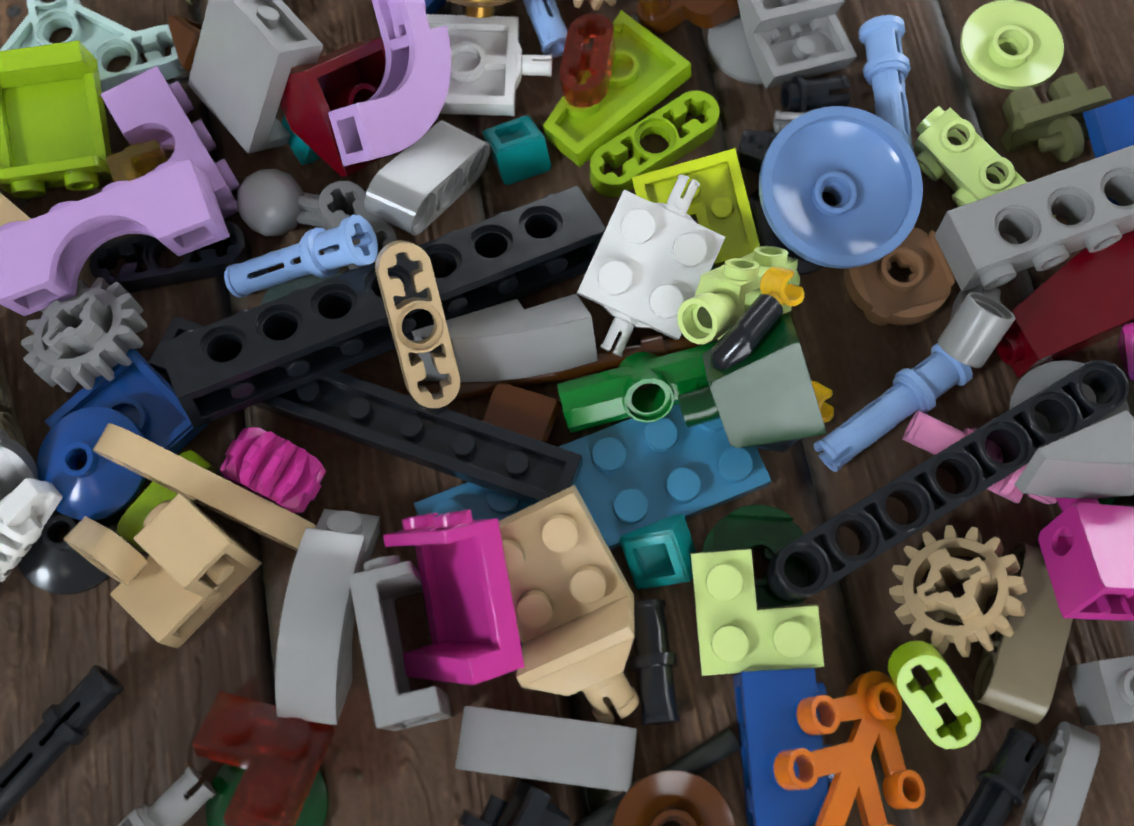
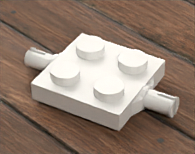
[426,14,552,116]
[576,174,725,357]

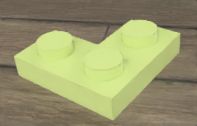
[690,549,824,676]

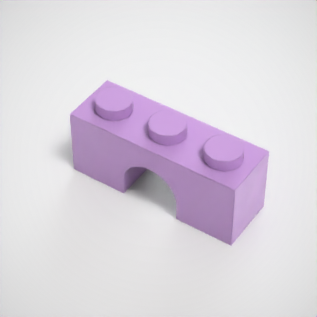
[100,66,240,219]

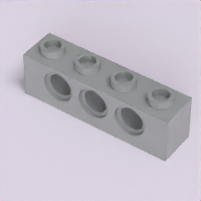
[934,145,1134,292]

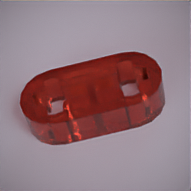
[560,13,615,108]

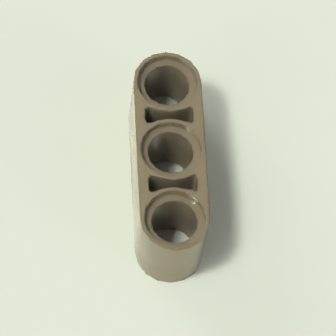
[972,541,1073,724]

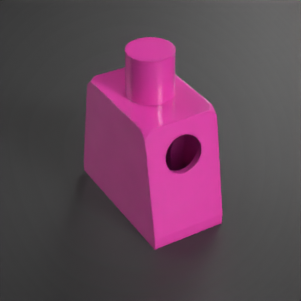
[1038,498,1134,621]

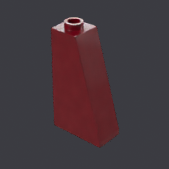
[996,231,1134,378]

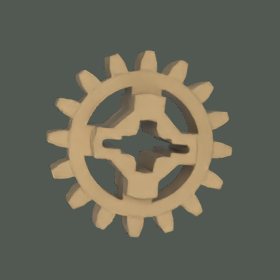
[889,525,1028,657]

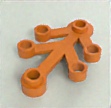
[774,671,925,826]

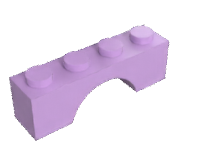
[0,158,230,316]

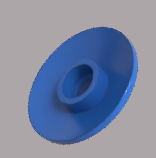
[37,407,146,520]

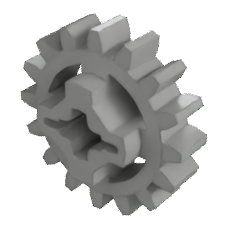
[21,278,147,392]

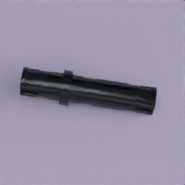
[0,665,124,821]

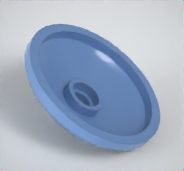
[759,106,923,269]

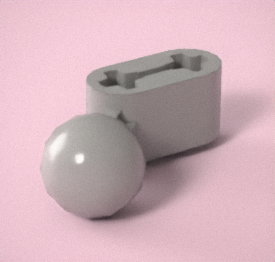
[237,169,398,269]

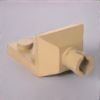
[498,485,640,724]

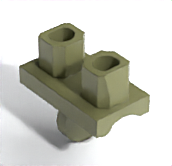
[1001,72,1112,162]

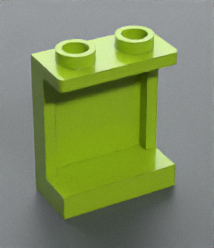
[0,40,116,198]

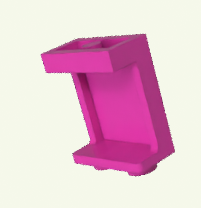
[383,509,525,685]

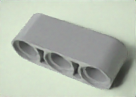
[364,120,490,236]
[455,706,637,792]

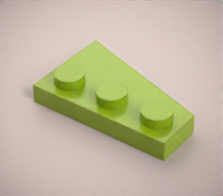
[543,10,691,167]

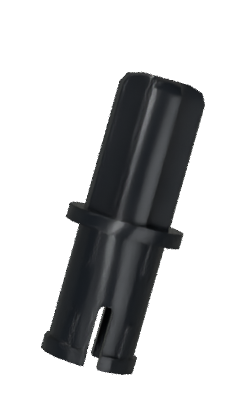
[956,727,1047,826]

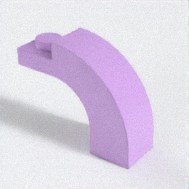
[328,0,451,166]

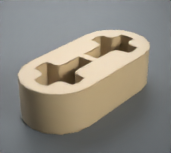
[63,517,148,586]

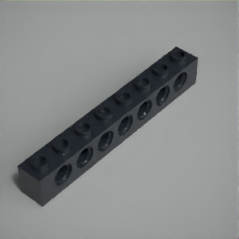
[157,186,606,429]

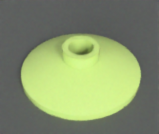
[960,0,1064,90]

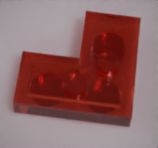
[192,691,334,826]

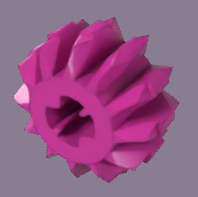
[220,427,326,513]

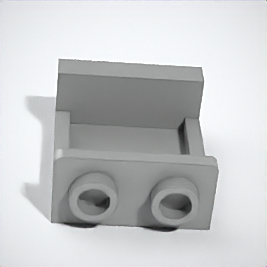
[188,0,323,154]
[348,556,453,731]

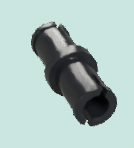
[629,599,681,725]

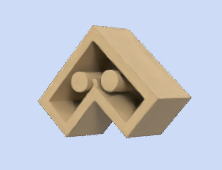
[110,493,262,649]

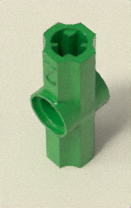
[557,341,718,433]

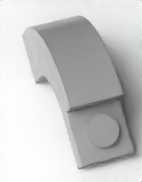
[275,509,380,725]

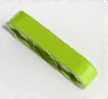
[590,91,720,197]

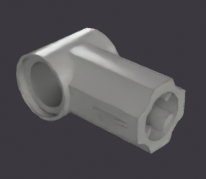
[937,285,1016,368]

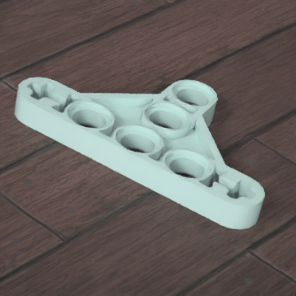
[0,0,187,93]

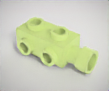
[913,106,1057,218]
[677,246,800,344]

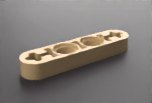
[93,423,316,551]

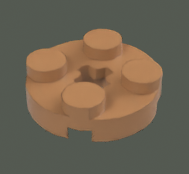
[844,227,956,326]

